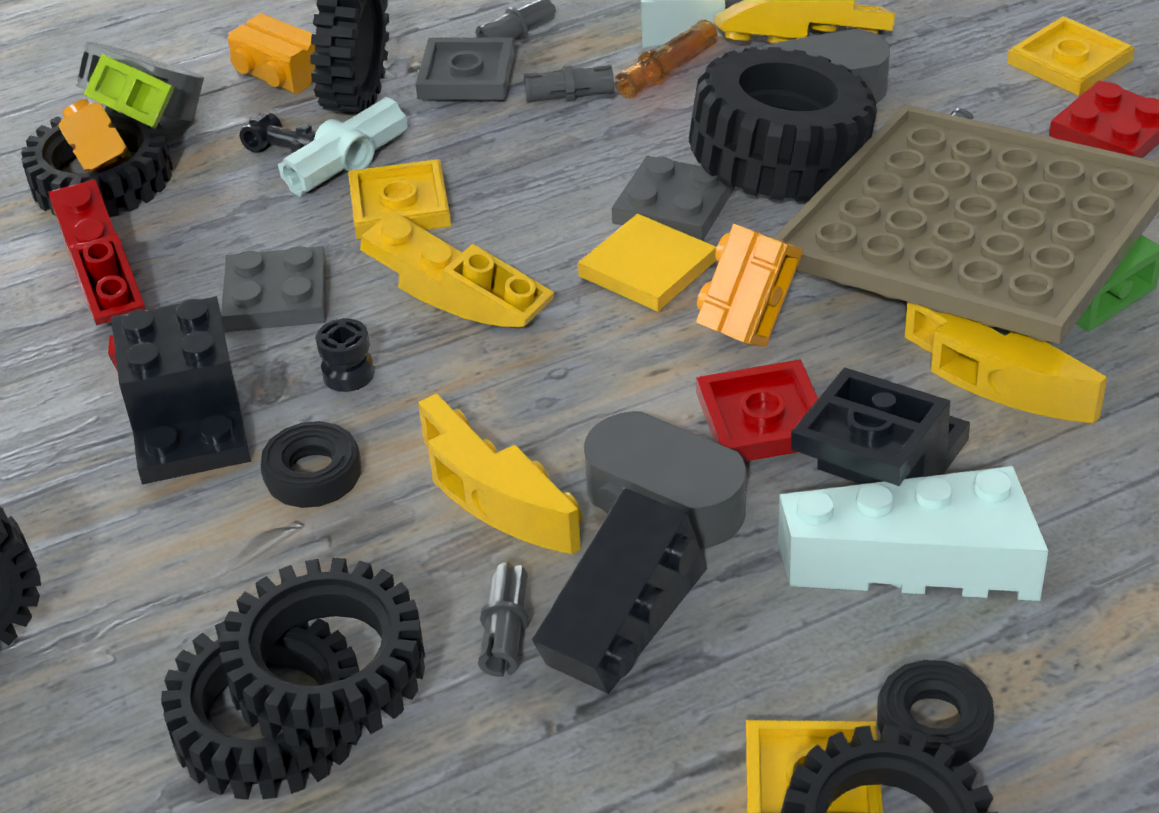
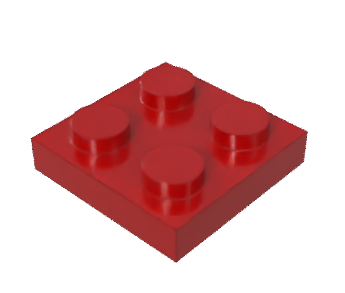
[1049,80,1159,158]
[696,359,818,462]

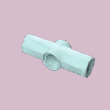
[278,97,408,197]

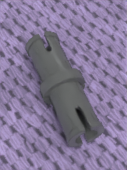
[524,65,614,102]

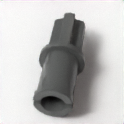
[476,0,556,40]
[478,562,529,677]

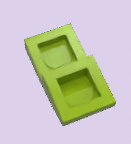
[83,54,175,129]

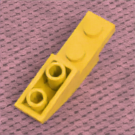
[714,0,895,43]
[360,210,555,327]
[904,302,1108,424]
[418,393,583,555]

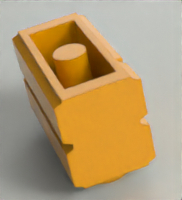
[227,13,315,95]
[58,98,131,173]
[696,223,804,347]

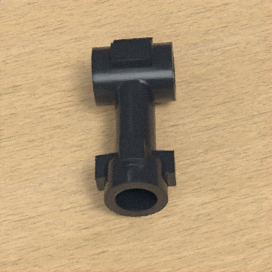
[239,112,317,153]

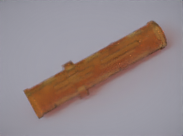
[615,19,718,99]

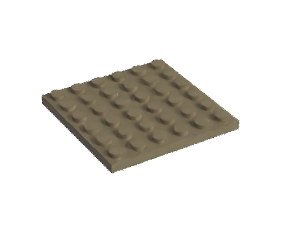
[773,104,1159,344]

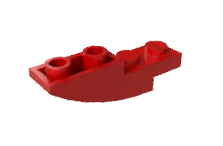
[48,179,146,326]

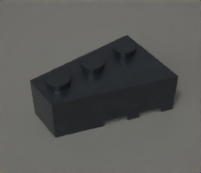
[532,488,707,694]

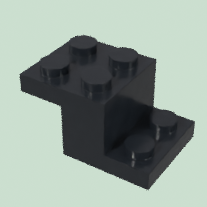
[111,296,251,485]
[791,367,970,486]

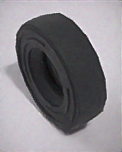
[261,421,361,508]
[877,660,994,767]

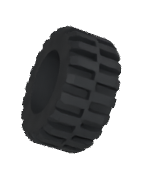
[689,47,877,201]

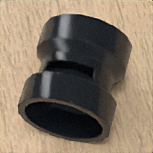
[315,318,375,392]

